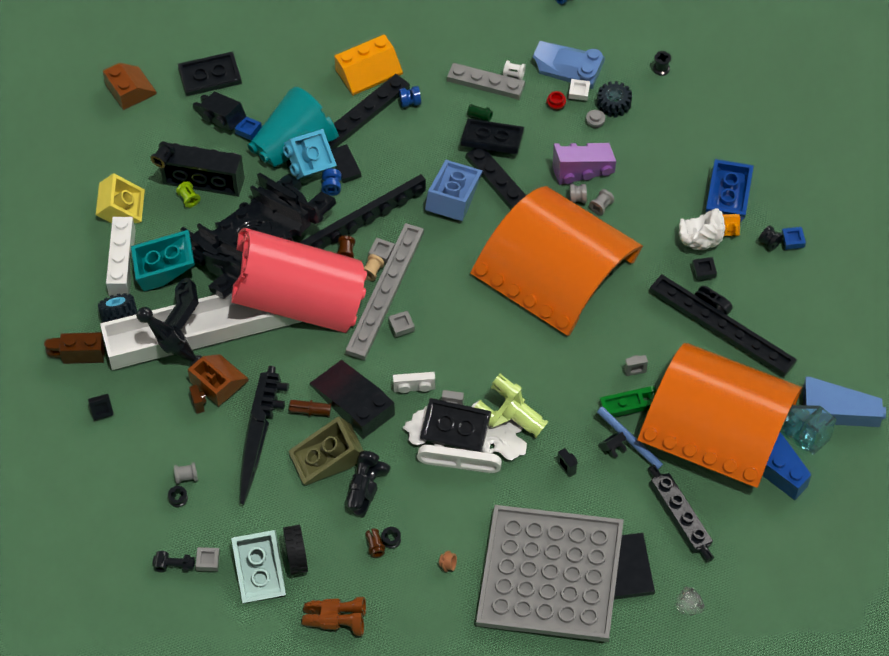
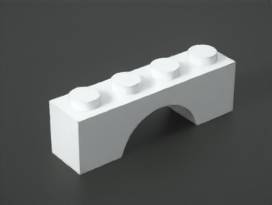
[106,217,136,297]

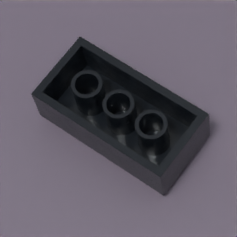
[160,143,245,197]

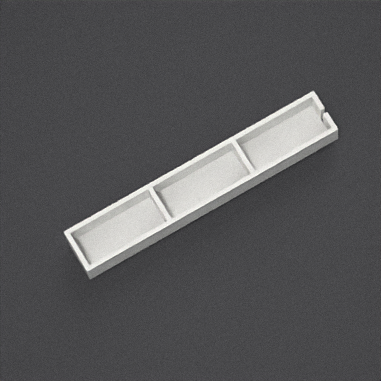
[100,293,302,370]

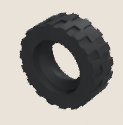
[283,524,308,575]

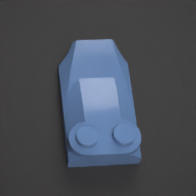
[533,41,605,89]

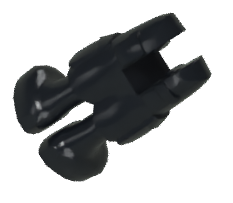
[346,451,391,517]

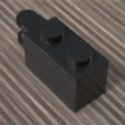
[192,91,246,131]

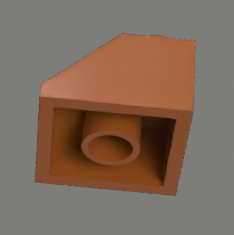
[103,63,157,110]

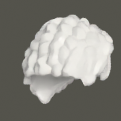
[678,208,725,250]

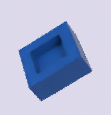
[235,117,262,140]
[781,227,806,250]

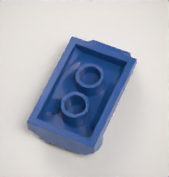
[706,159,754,222]

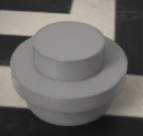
[586,110,605,128]

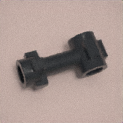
[152,551,195,572]

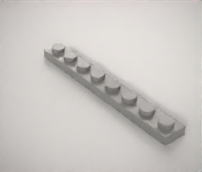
[346,223,424,360]

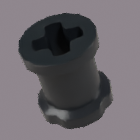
[653,51,671,76]
[150,141,175,168]

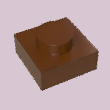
[189,384,207,414]

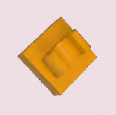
[722,214,740,236]

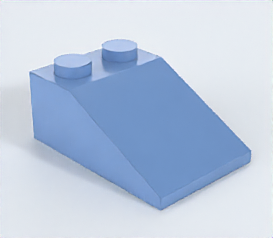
[425,160,483,221]

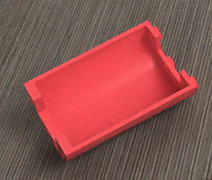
[231,228,367,333]

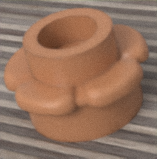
[439,550,457,572]

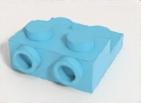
[283,129,337,180]

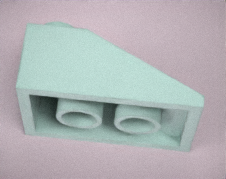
[231,530,286,603]

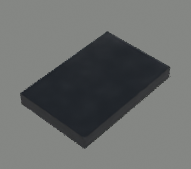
[178,51,242,96]
[461,118,524,155]
[420,398,492,452]
[614,533,655,600]

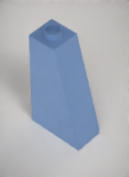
[803,377,886,427]

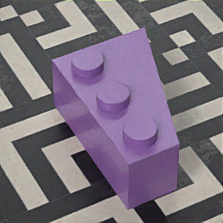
[552,143,616,185]

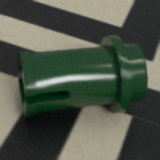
[467,104,493,121]

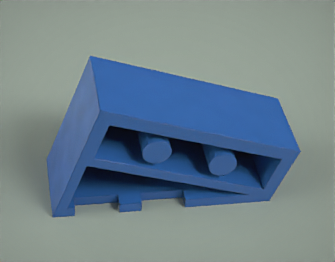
[763,432,812,500]

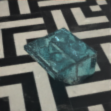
[782,405,836,455]

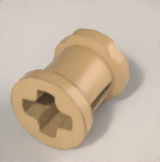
[364,254,384,281]

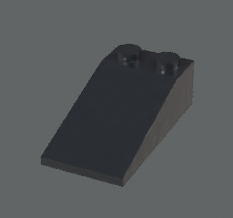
[310,360,395,439]

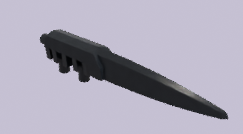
[240,366,289,505]

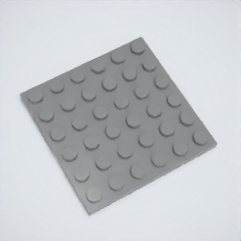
[476,505,624,642]

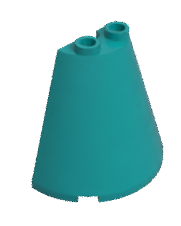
[247,87,339,167]

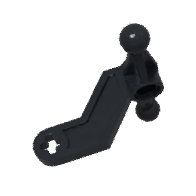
[136,278,202,366]

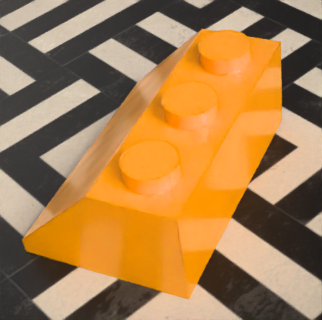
[334,34,403,96]

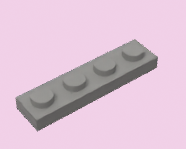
[447,63,525,100]

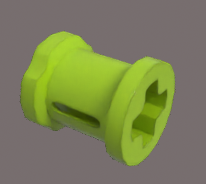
[176,182,201,208]

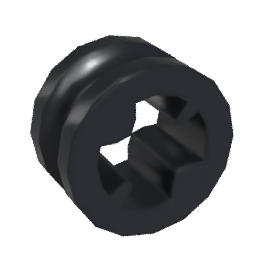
[168,486,188,508]
[382,527,401,549]

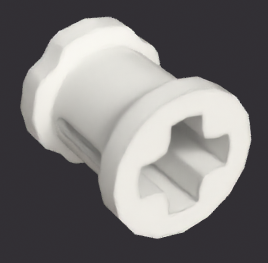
[503,60,526,80]

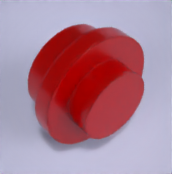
[547,91,566,109]

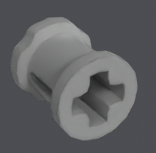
[589,189,615,215]
[174,462,198,484]

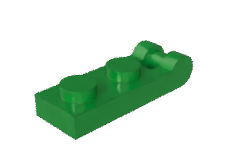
[599,386,657,417]

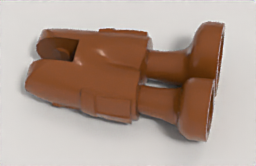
[302,596,366,636]

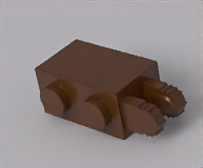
[43,332,105,364]

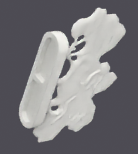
[403,401,527,473]

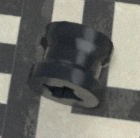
[758,225,784,251]

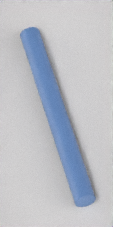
[597,406,664,470]

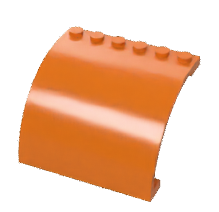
[470,186,643,336]
[637,343,803,488]

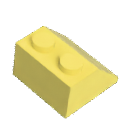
[96,173,145,223]

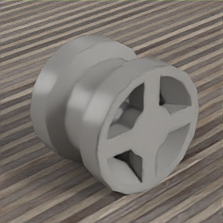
[570,184,587,204]

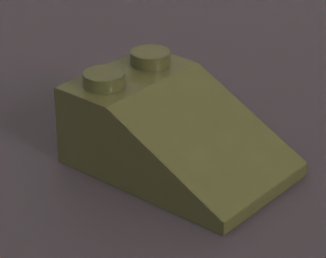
[288,416,364,485]

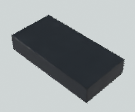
[331,144,362,183]

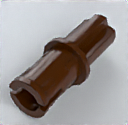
[289,400,331,417]

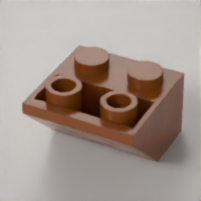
[188,354,249,407]

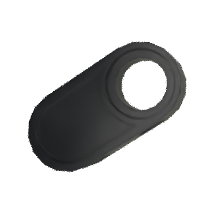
[694,286,733,315]

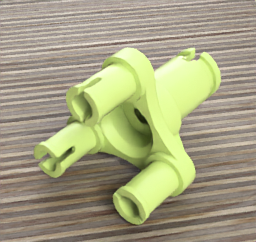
[474,373,548,438]

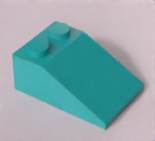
[131,230,195,291]

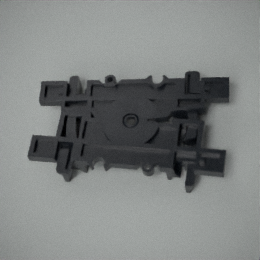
[180,173,336,299]

